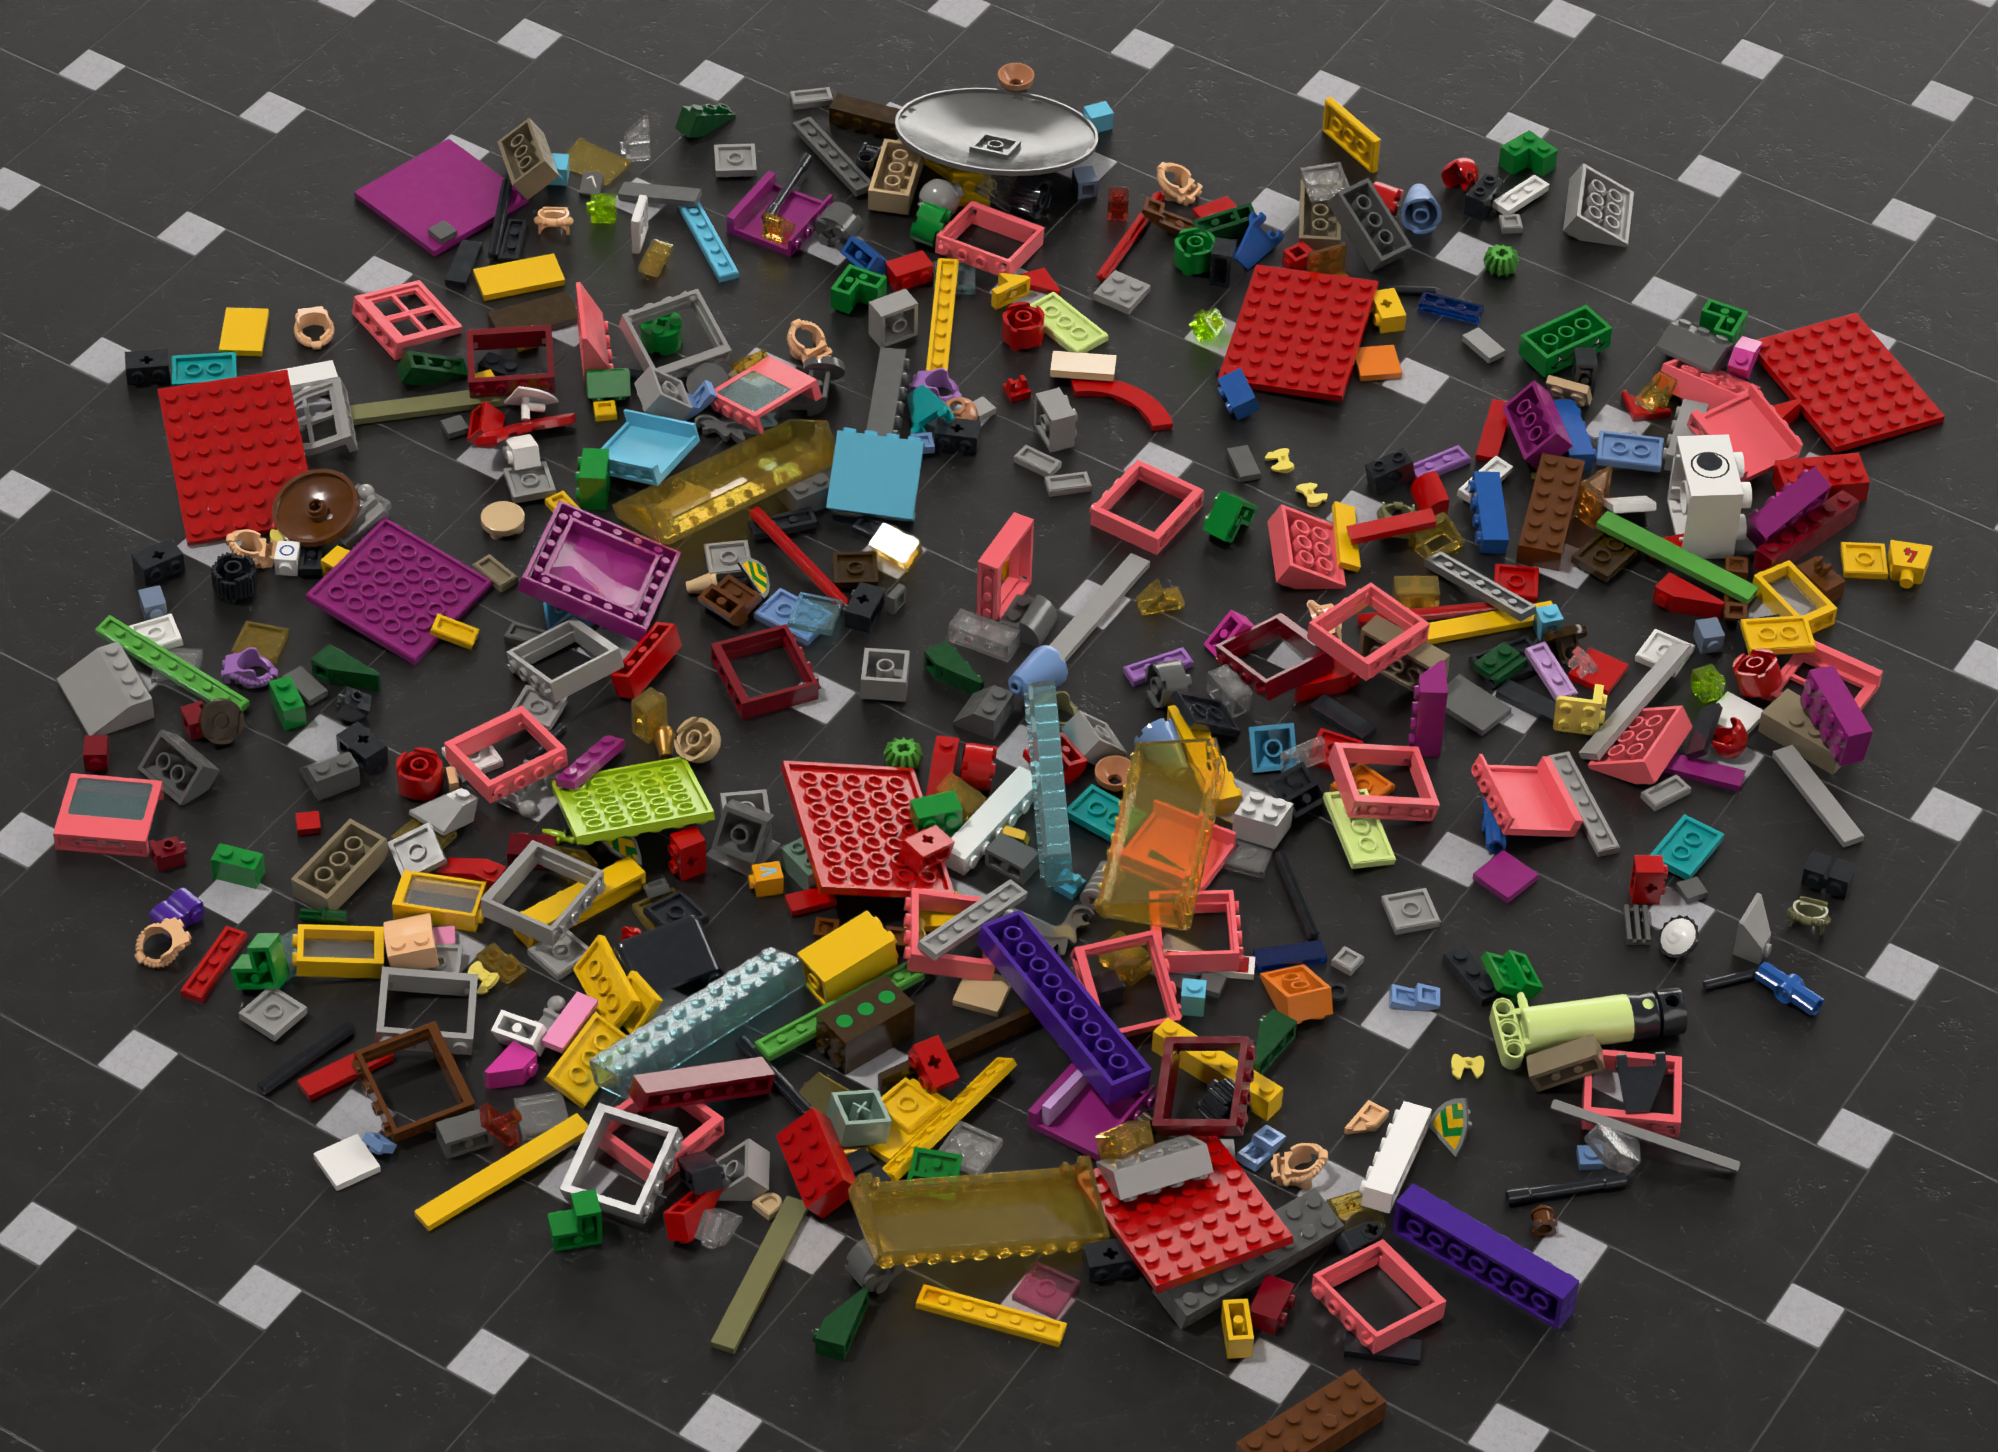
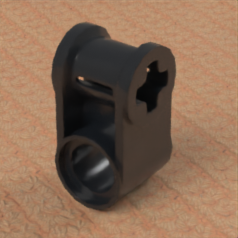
[856,142,882,178]
[1334,1221,1383,1258]

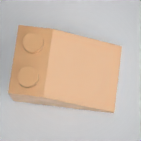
[384,913,439,970]

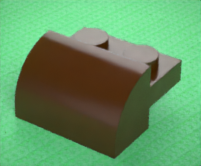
[697,574,762,626]

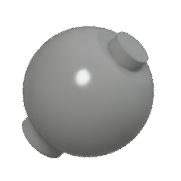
[917,179,964,215]

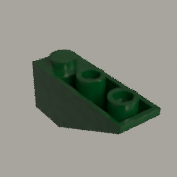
[675,103,736,138]
[924,641,984,695]
[311,644,381,692]

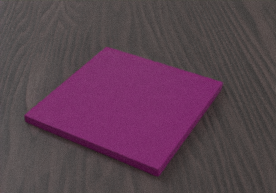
[354,139,529,257]
[305,517,493,665]

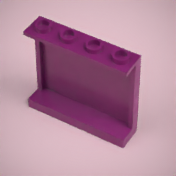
[726,171,833,257]
[1028,1062,1156,1161]

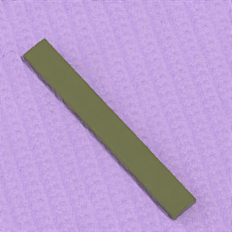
[350,390,511,425]
[711,1196,808,1354]

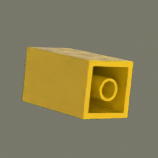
[797,911,899,1005]

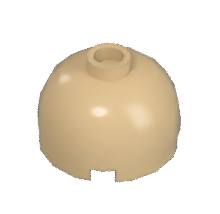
[674,717,721,764]

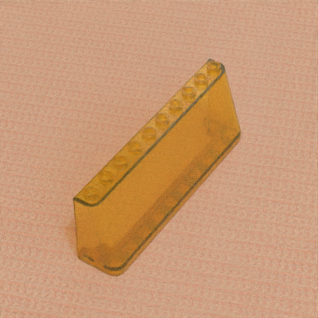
[612,419,836,545]
[1095,738,1225,930]
[848,1156,1110,1268]

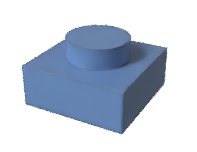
[910,432,935,454]
[362,1132,397,1155]
[1576,1145,1605,1171]

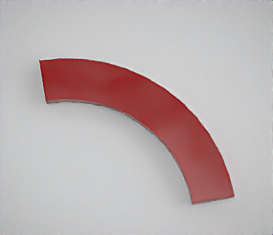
[1070,378,1173,431]
[475,413,576,446]

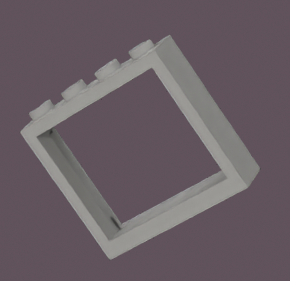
[619,289,732,379]
[506,617,624,702]
[480,840,606,947]
[375,967,478,1055]
[559,1103,683,1224]

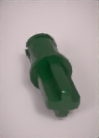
[299,907,347,926]

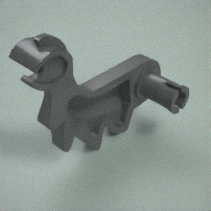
[694,387,781,446]
[1001,905,1094,958]

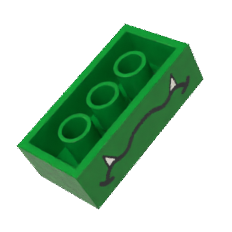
[1518,305,1613,378]

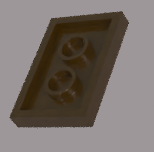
[1571,531,1642,583]

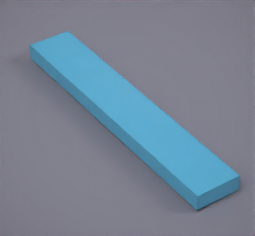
[677,202,739,283]

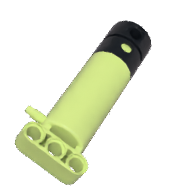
[1489,987,1687,1070]

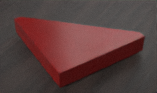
[1020,268,1061,296]
[1621,390,1671,422]

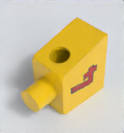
[1887,540,1932,588]

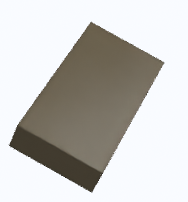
[472,554,518,593]

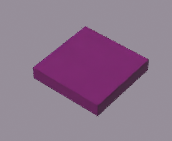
[1472,850,1539,904]

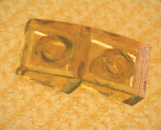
[638,239,674,278]
[475,942,527,984]

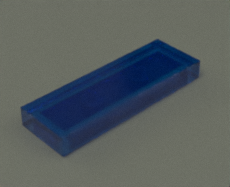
[1418,291,1484,324]
[1253,940,1328,972]

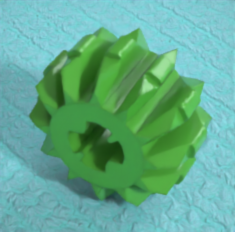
[1483,244,1519,277]
[884,737,923,769]

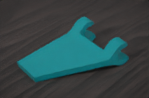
[906,384,954,434]

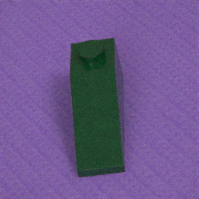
[1192,202,1255,239]
[397,351,468,386]
[1253,1009,1297,1075]
[812,1288,869,1361]

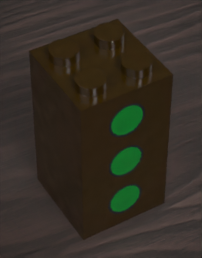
[816,975,915,1075]

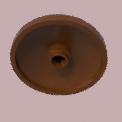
[272,469,360,547]

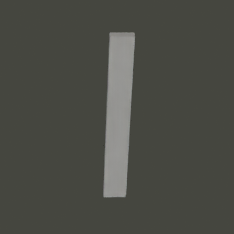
[1049,553,1150,662]
[1579,643,1693,760]
[1550,1099,1740,1172]

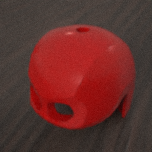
[1441,157,1479,191]
[1711,717,1748,759]

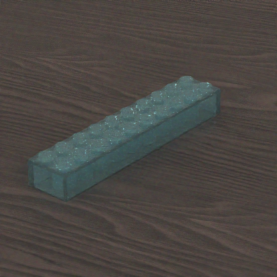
[1024,681,1074,887]
[589,947,807,1099]

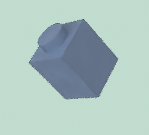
[1072,165,1098,199]
[138,585,168,621]
[1693,617,1725,654]

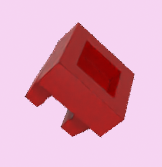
[1003,375,1031,403]

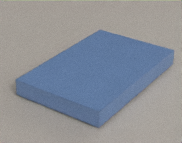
[1596,430,1664,472]
[754,588,834,646]

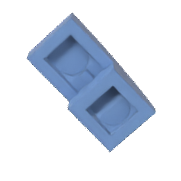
[682,380,717,421]
[1389,983,1440,1011]
[1236,1124,1286,1172]

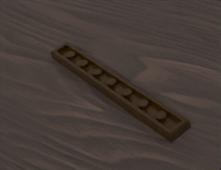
[878,1006,1041,1095]

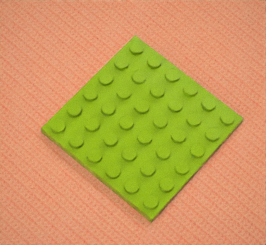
[550,757,715,845]

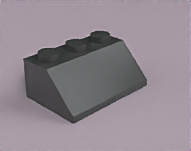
[1655,319,1734,374]
[137,730,220,806]

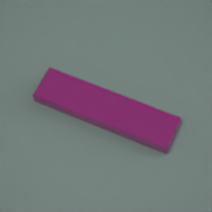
[1663,753,1746,792]

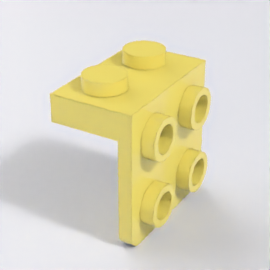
[1553,684,1607,735]

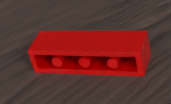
[610,622,682,699]

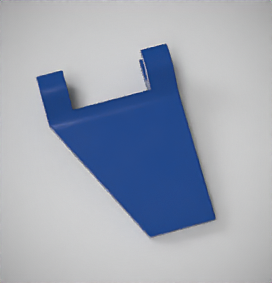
[1234,211,1284,270]

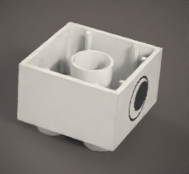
[1667,434,1752,559]

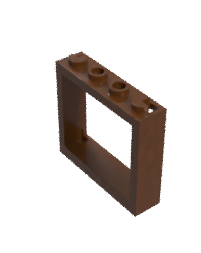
[351,1021,475,1143]

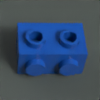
[840,235,888,275]
[1217,368,1260,421]

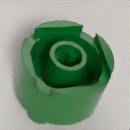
[910,201,952,249]
[1173,228,1215,276]
[640,312,683,356]

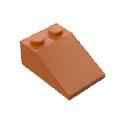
[1260,964,1333,1024]

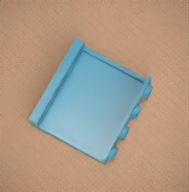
[601,409,700,486]
[826,427,926,522]

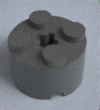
[815,202,863,251]
[1145,659,1192,708]
[845,1234,905,1294]

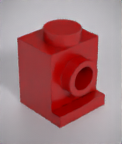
[1282,241,1315,271]

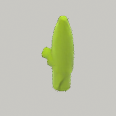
[542,829,576,844]

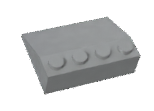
[1563,163,1634,247]
[57,641,155,735]
[1096,1134,1214,1202]

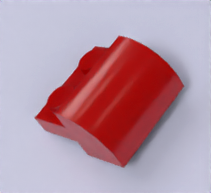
[1022,732,1088,786]

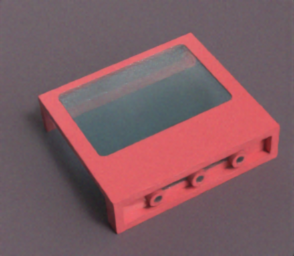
[710,356,822,434]
[53,773,164,857]

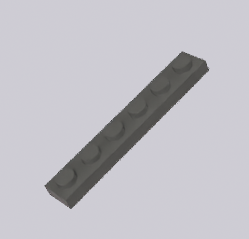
[793,117,871,197]
[1425,551,1536,622]

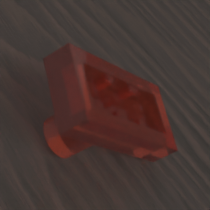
[479,1103,522,1148]

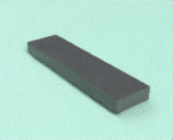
[618,182,702,207]

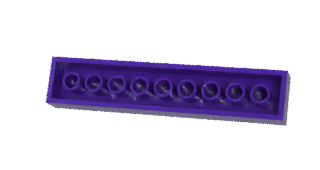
[977,910,1152,1105]

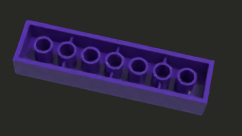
[1392,1184,1579,1330]

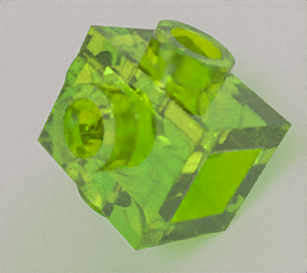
[587,193,616,223]
[1189,308,1227,341]
[1690,664,1726,703]

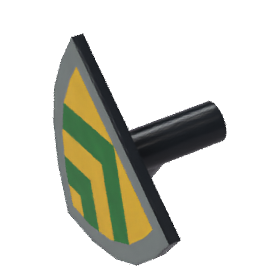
[737,557,770,600]
[596,836,642,866]

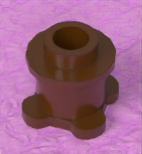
[1530,1205,1557,1237]

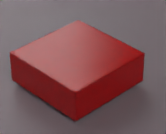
[296,811,321,835]

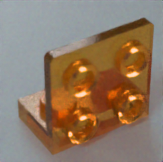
[1306,243,1350,277]
[1575,466,1613,530]

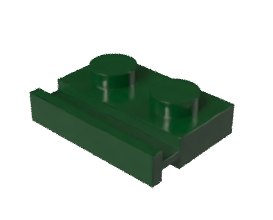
[1473,642,1528,686]

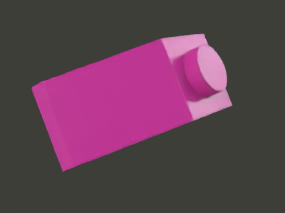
[1728,336,1762,381]
[1204,610,1254,657]
[485,1041,538,1089]

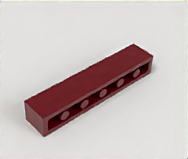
[1753,490,1859,572]
[629,1057,775,1112]

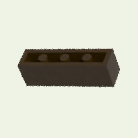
[829,93,900,140]

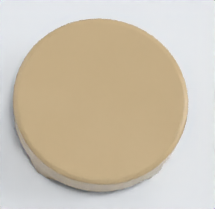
[481,501,525,540]

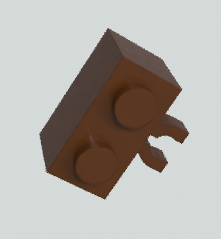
[1796,556,1846,602]

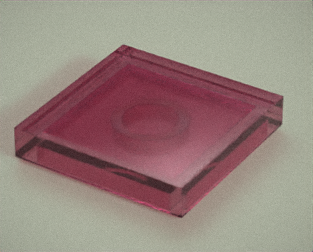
[1012,1261,1080,1320]

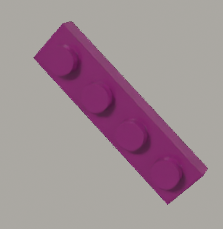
[555,735,625,790]

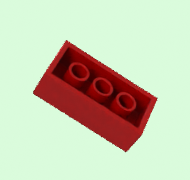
[1772,453,1870,504]
[776,1107,860,1218]

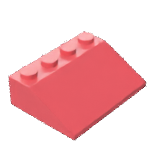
[576,282,613,387]
[1655,359,1761,411]
[1267,504,1346,589]
[1588,706,1693,785]

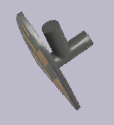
[1429,1098,1472,1157]

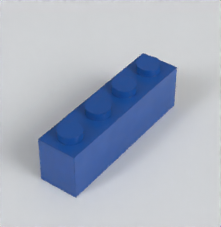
[1553,399,1597,471]
[1468,471,1509,554]

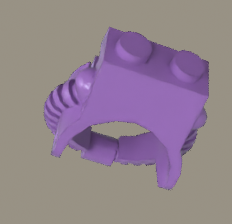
[908,368,962,403]
[221,647,278,689]

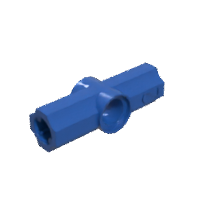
[1482,796,1507,854]
[1755,962,1824,1016]

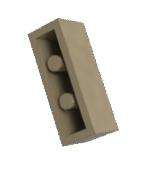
[1526,1034,1605,1092]

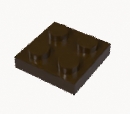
[832,551,878,589]

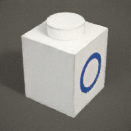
[274,541,301,576]

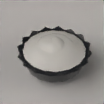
[1657,915,1699,958]

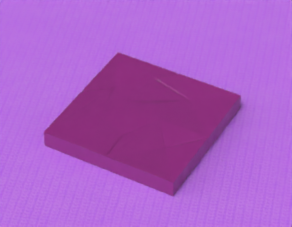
[517,500,681,642]

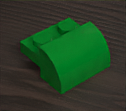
[1481,950,1543,1003]
[904,1147,963,1203]

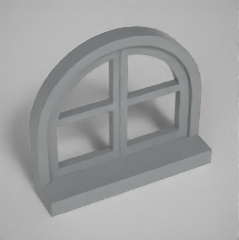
[293,377,358,456]

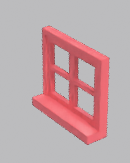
[352,280,463,360]
[1766,640,1883,711]

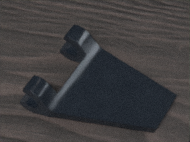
[1615,1052,1666,1114]

